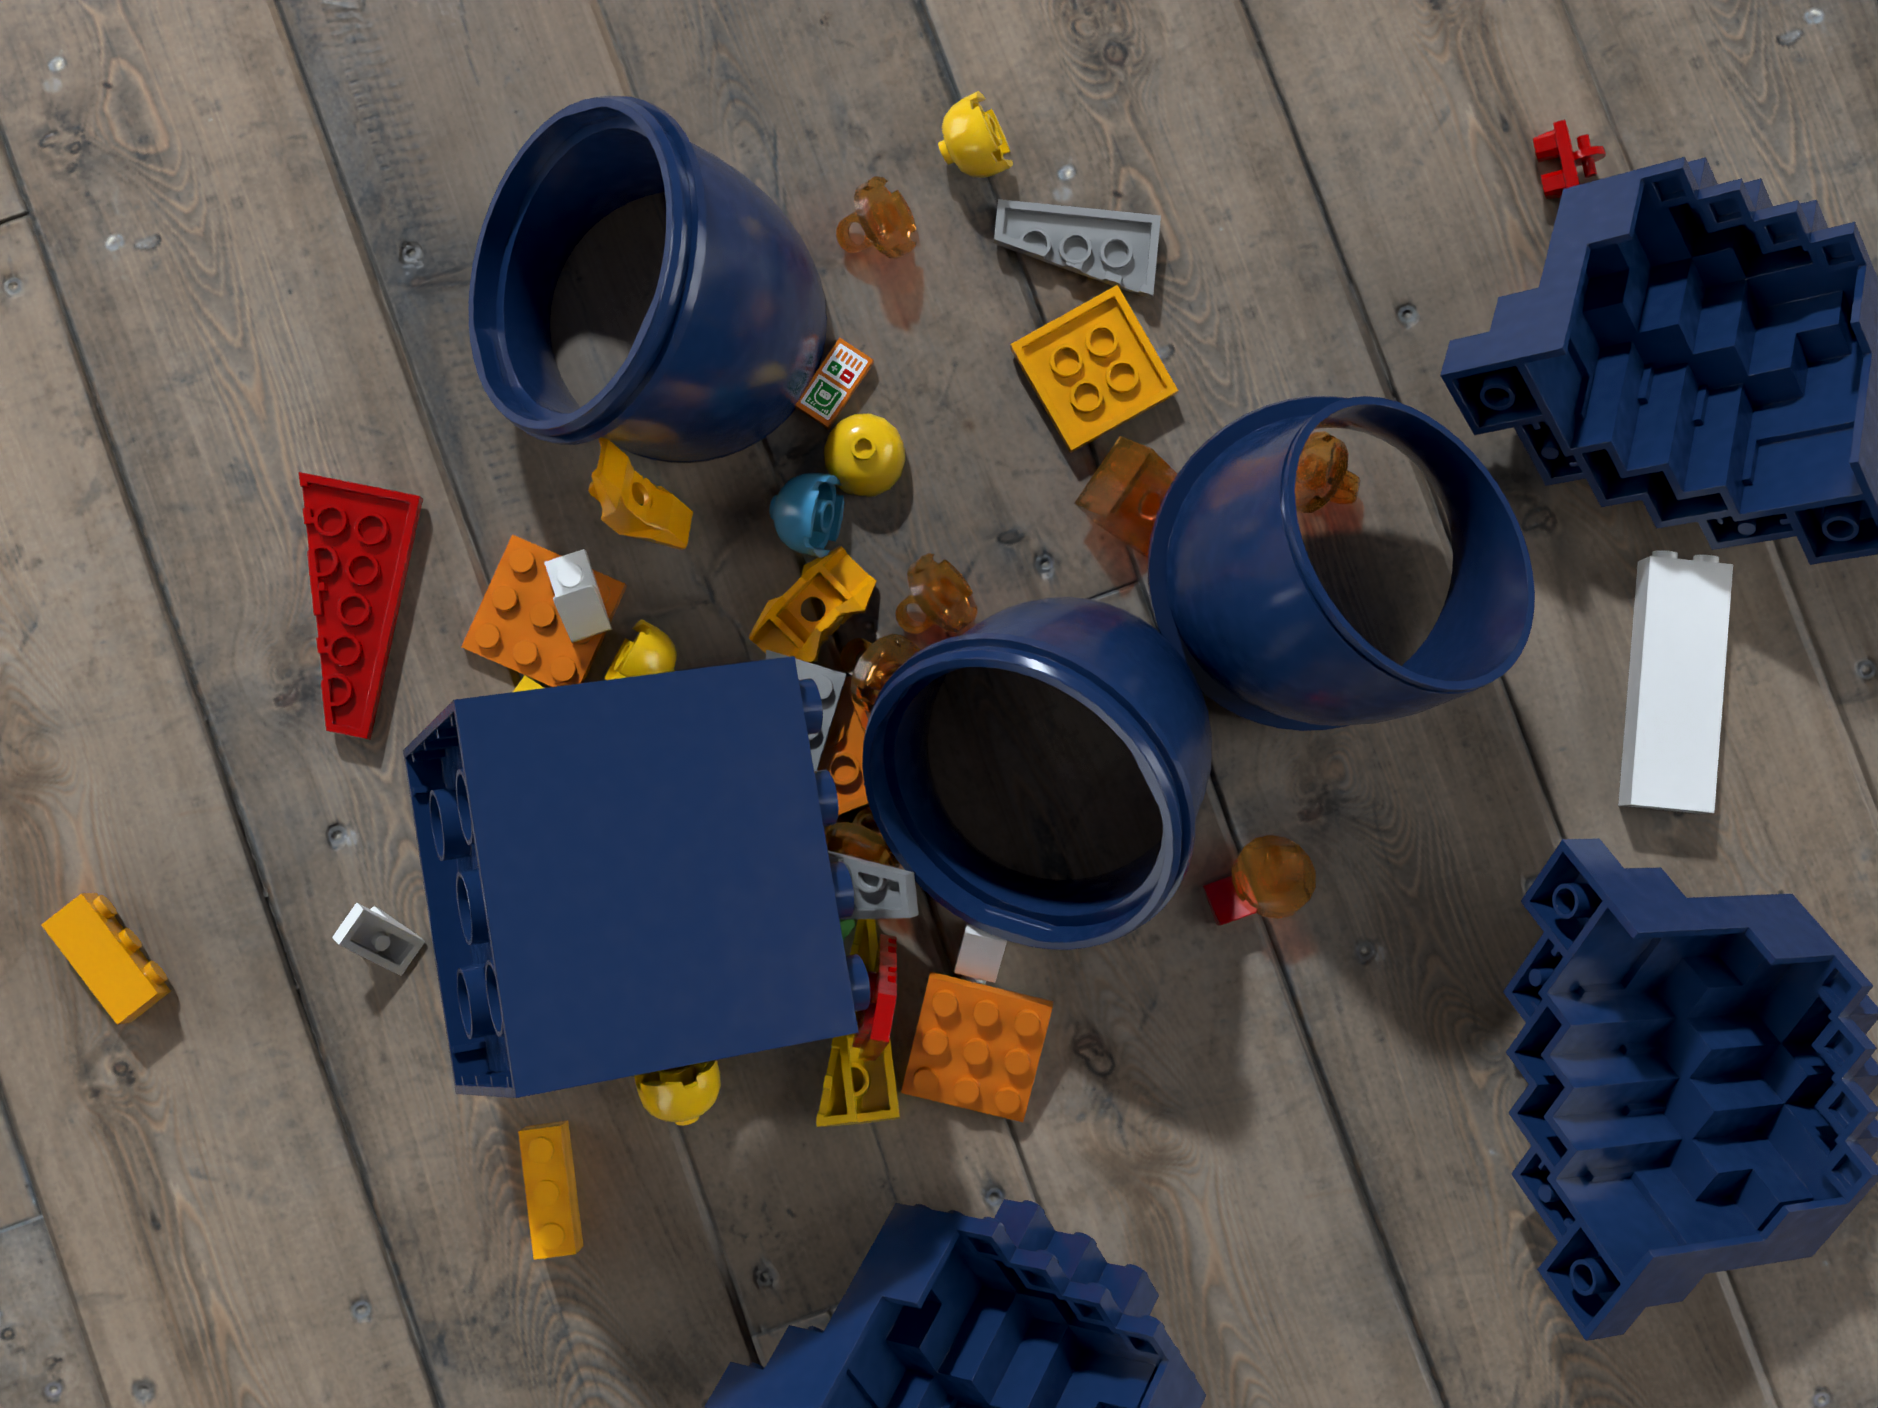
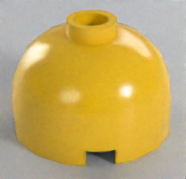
[938,91,1013,178]
[824,413,905,497]
[604,619,677,680]
[634,1060,721,1126]

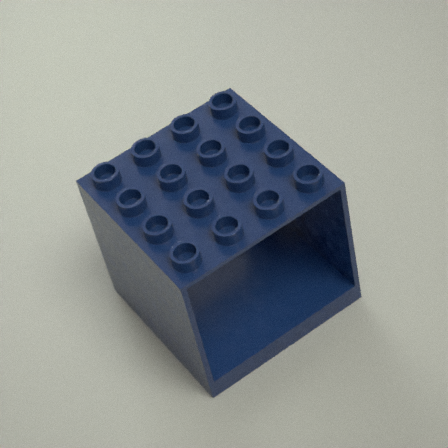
[403,656,870,1098]

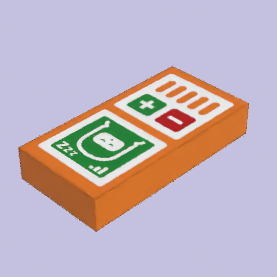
[795,337,874,430]

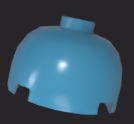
[769,473,844,558]

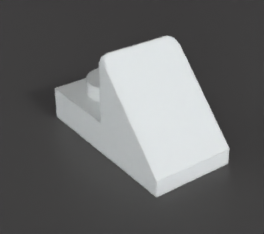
[544,549,612,643]
[332,903,425,976]

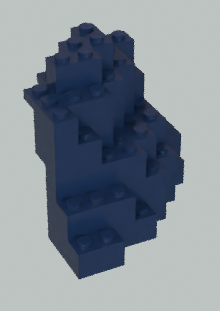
[1440,157,1878,565]
[1503,838,1878,1341]
[704,1199,1206,1408]

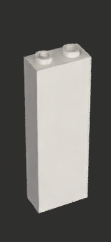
[1618,551,1733,814]

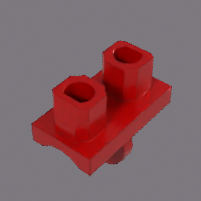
[1533,119,1606,199]

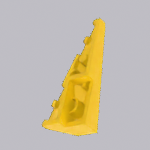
[816,919,901,1127]

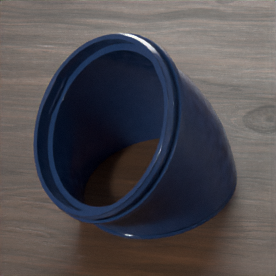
[468,96,827,463]
[1148,396,1535,731]
[862,597,1212,950]

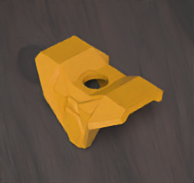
[588,437,693,550]
[749,546,877,663]

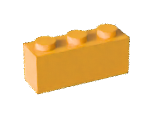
[41,893,171,1025]
[518,1120,584,1260]

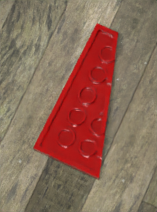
[299,472,423,740]
[852,934,897,1061]

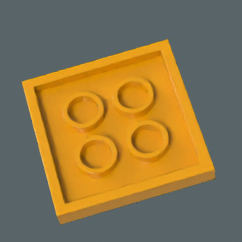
[1010,285,1179,453]

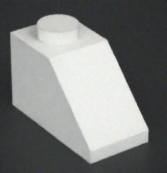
[954,923,1007,985]

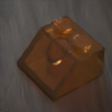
[1074,436,1177,558]

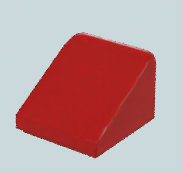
[1203,872,1259,926]

